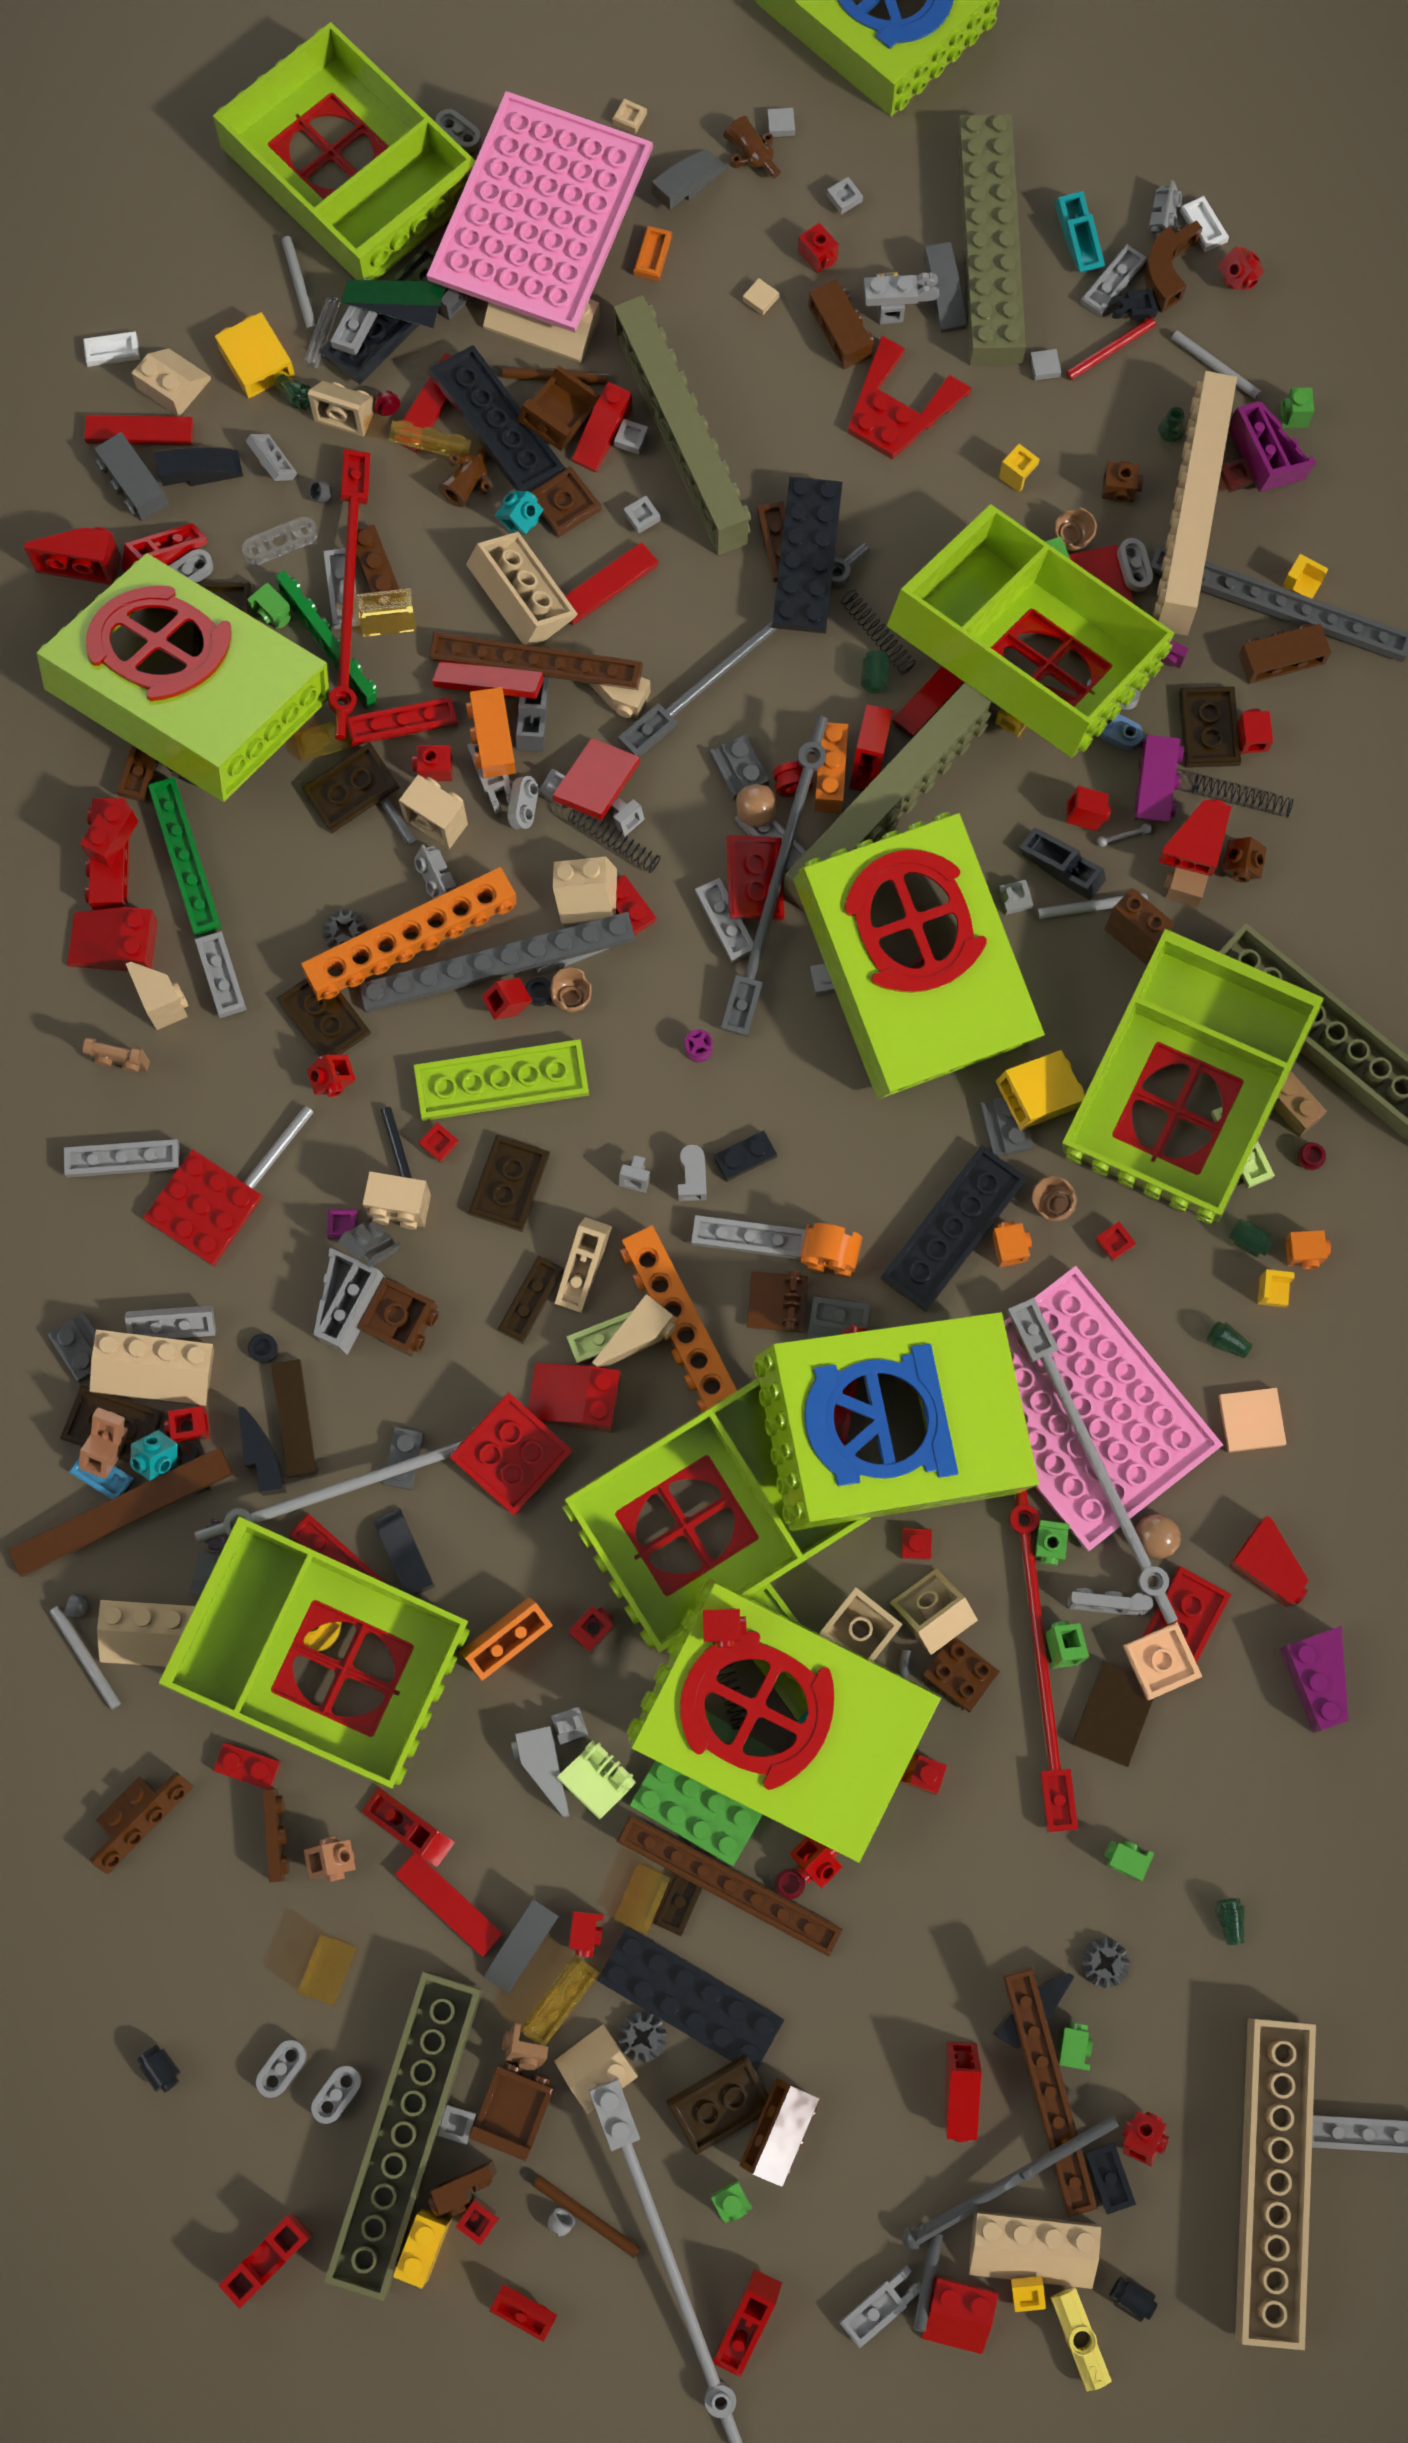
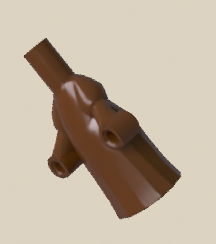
[723,116,781,179]
[439,447,492,507]

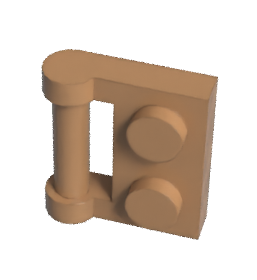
[83,1037,150,1073]

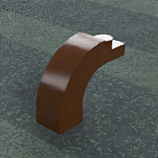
[1145,220,1203,313]

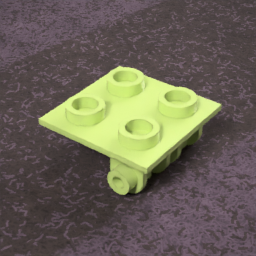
[557,1740,636,1819]

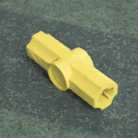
[1050,2287,1112,2392]

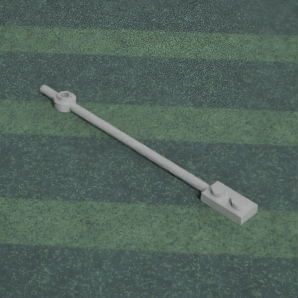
[1007,1298,1178,1625]
[194,1427,475,1543]
[589,2078,743,2443]

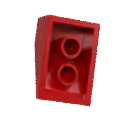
[24,527,121,585]
[67,907,158,971]
[528,1363,621,1433]

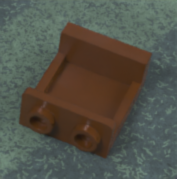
[518,365,600,451]
[1104,888,1174,965]
[469,2062,555,2161]

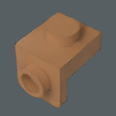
[502,2023,548,2070]

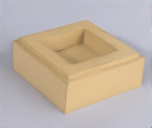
[612,99,647,134]
[742,278,779,316]

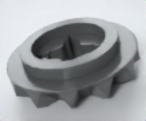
[322,909,367,949]
[1081,1938,1130,1988]
[618,2012,667,2062]

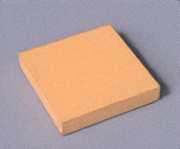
[1218,1388,1286,1453]
[1122,1622,1202,1701]

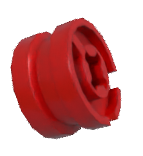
[773,761,814,797]

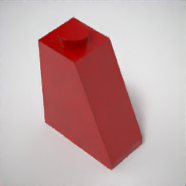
[849,705,893,791]
[1158,799,1232,876]
[1229,1515,1309,1607]
[944,2042,982,2142]

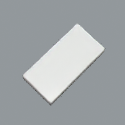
[1180,196,1229,252]
[83,331,140,367]

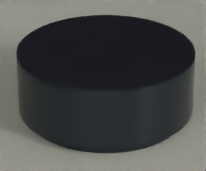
[525,977,552,1007]
[248,1333,278,1364]

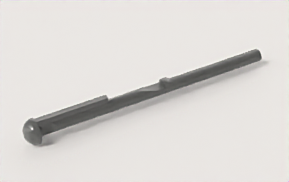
[902,2115,1119,2250]

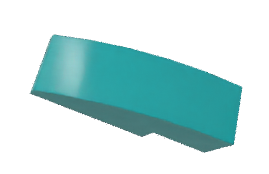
[1054,191,1105,273]

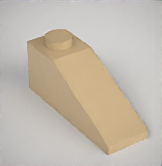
[589,677,651,719]
[555,1217,612,1313]
[592,1294,678,1368]

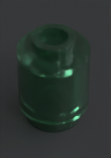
[861,650,890,694]
[1228,1219,1273,1258]

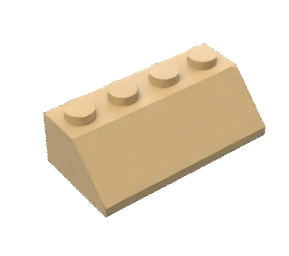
[483,299,600,363]
[466,532,577,645]
[90,1329,214,1406]
[97,1600,195,1667]
[968,2210,1101,2289]

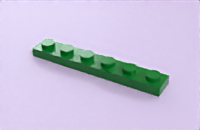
[275,570,378,710]
[148,777,222,937]

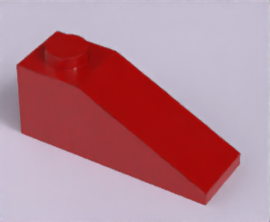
[572,382,633,473]
[122,523,208,572]
[361,1787,455,1867]
[713,2269,782,2377]

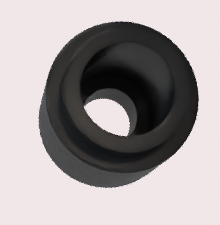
[137,2044,181,2093]
[1109,2276,1158,2322]

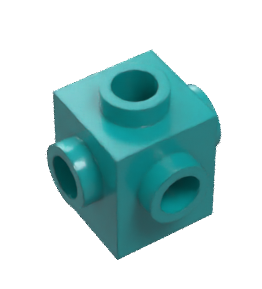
[495,491,544,534]
[130,1430,177,1481]

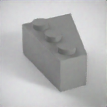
[314,1248,386,1355]

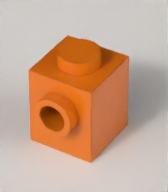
[992,1221,1032,1268]
[1285,1230,1331,1270]

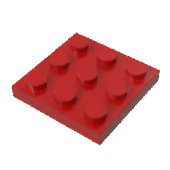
[143,1149,263,1266]
[449,1391,573,1515]

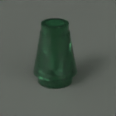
[275,374,311,409]
[1158,407,1185,443]
[1207,1321,1252,1359]
[1215,1898,1245,1945]

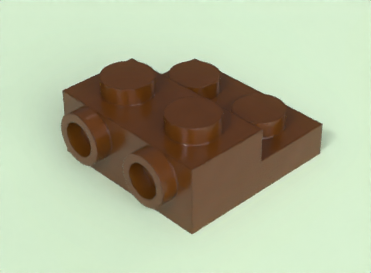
[357,1277,439,1357]
[428,2160,497,2218]

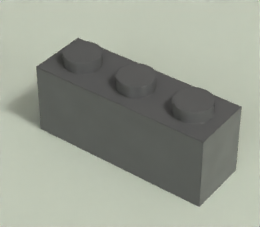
[94,432,169,521]

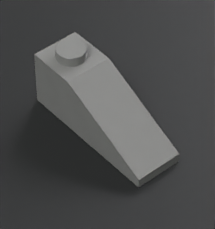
[511,1726,570,1818]

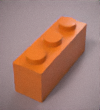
[466,687,516,779]
[814,722,848,813]
[459,1597,553,1681]

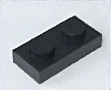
[714,1130,777,1182]
[1084,2142,1136,2215]

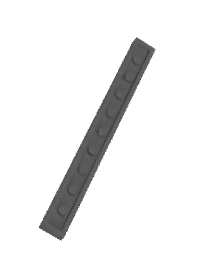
[1150,544,1408,662]
[359,912,636,1013]

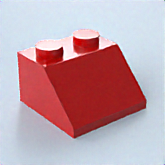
[921,2275,999,2354]

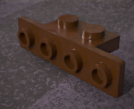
[90,1772,193,1874]

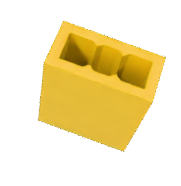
[215,312,295,399]
[995,1050,1085,1131]
[393,2207,452,2289]

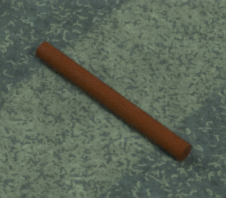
[502,367,608,384]
[532,2175,641,2258]

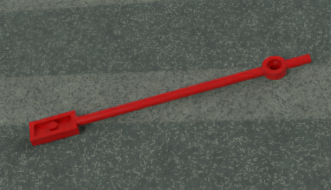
[328,449,371,740]
[1009,1490,1078,1833]

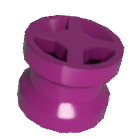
[685,1029,713,1063]

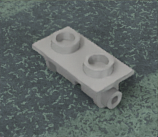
[1148,180,1182,237]
[414,845,457,899]

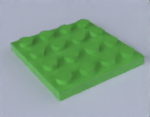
[630,1710,777,1867]

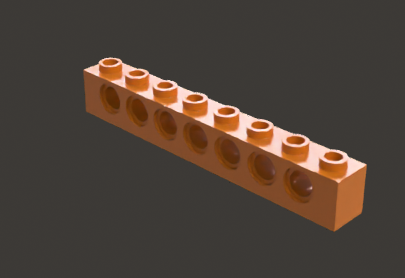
[301,867,516,1001]
[620,1225,737,1413]

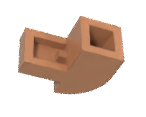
[79,1407,128,1479]

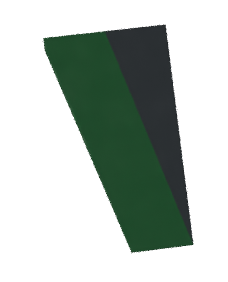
[340,280,446,328]

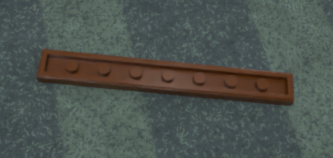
[429,631,643,690]
[9,1447,233,1577]
[616,1815,843,1957]
[1002,1966,1098,2217]

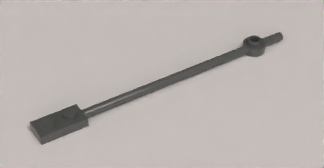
[618,543,870,757]
[721,715,828,1037]

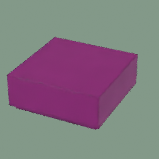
[327,1209,358,1239]

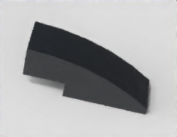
[155,447,243,486]
[1019,827,1106,900]
[238,1407,287,1496]
[374,1508,435,1596]
[993,1973,1075,2049]

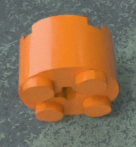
[799,1223,863,1278]

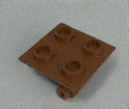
[747,1271,808,1332]
[922,1637,1000,1713]

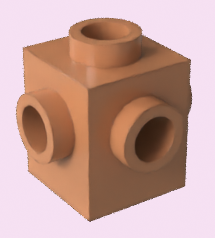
[304,1836,356,1883]

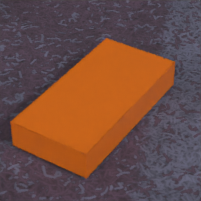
[633,226,672,282]

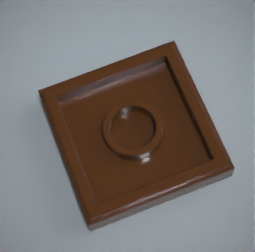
[531,466,602,538]

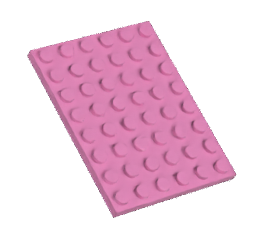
[427,91,653,333]
[1004,1266,1223,1553]

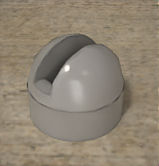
[548,2208,575,2237]

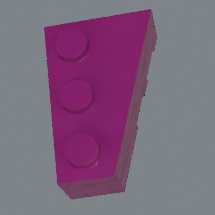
[1228,401,1316,492]
[1134,735,1184,823]
[1280,1626,1349,1733]

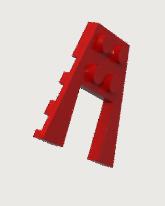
[847,335,971,459]

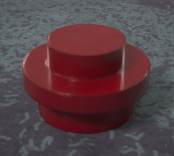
[374,390,400,416]
[1297,1142,1326,1171]
[775,1869,805,1899]

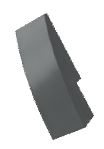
[652,150,726,210]
[923,242,967,333]
[516,677,550,752]
[484,1899,559,1994]

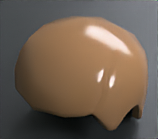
[1053,508,1097,551]
[736,784,777,827]
[550,967,592,1013]
[1032,1175,1077,1222]
[1134,1514,1181,1559]

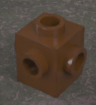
[1102,461,1143,503]
[1223,837,1267,883]

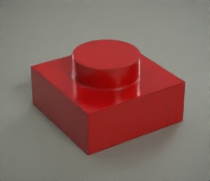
[418,1122,459,1163]
[1095,1221,1136,1262]
[901,1528,932,1560]

